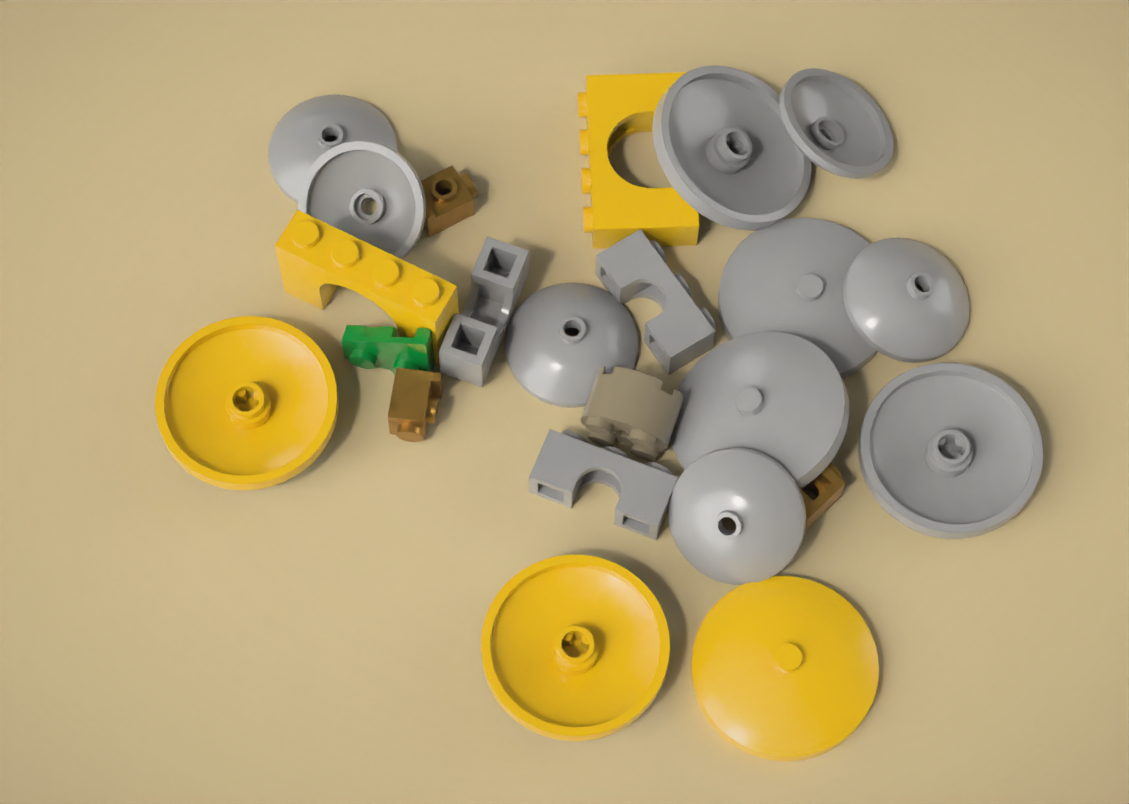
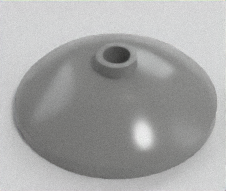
[779,68,894,179]
[268,95,398,204]
[298,141,426,259]
[843,238,969,363]
[505,283,638,408]
[668,447,806,585]

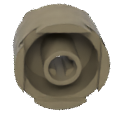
[580,366,684,460]

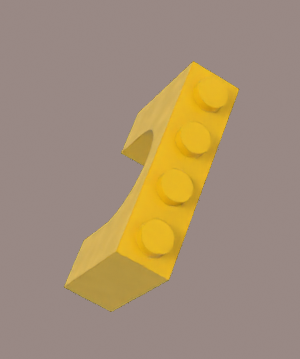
[577,72,699,249]
[275,209,459,366]

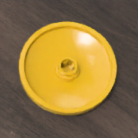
[155,316,339,490]
[481,554,670,741]
[691,576,879,761]

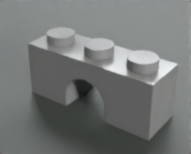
[595,229,716,375]
[439,237,529,387]
[529,429,678,540]

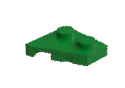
[341,325,435,374]

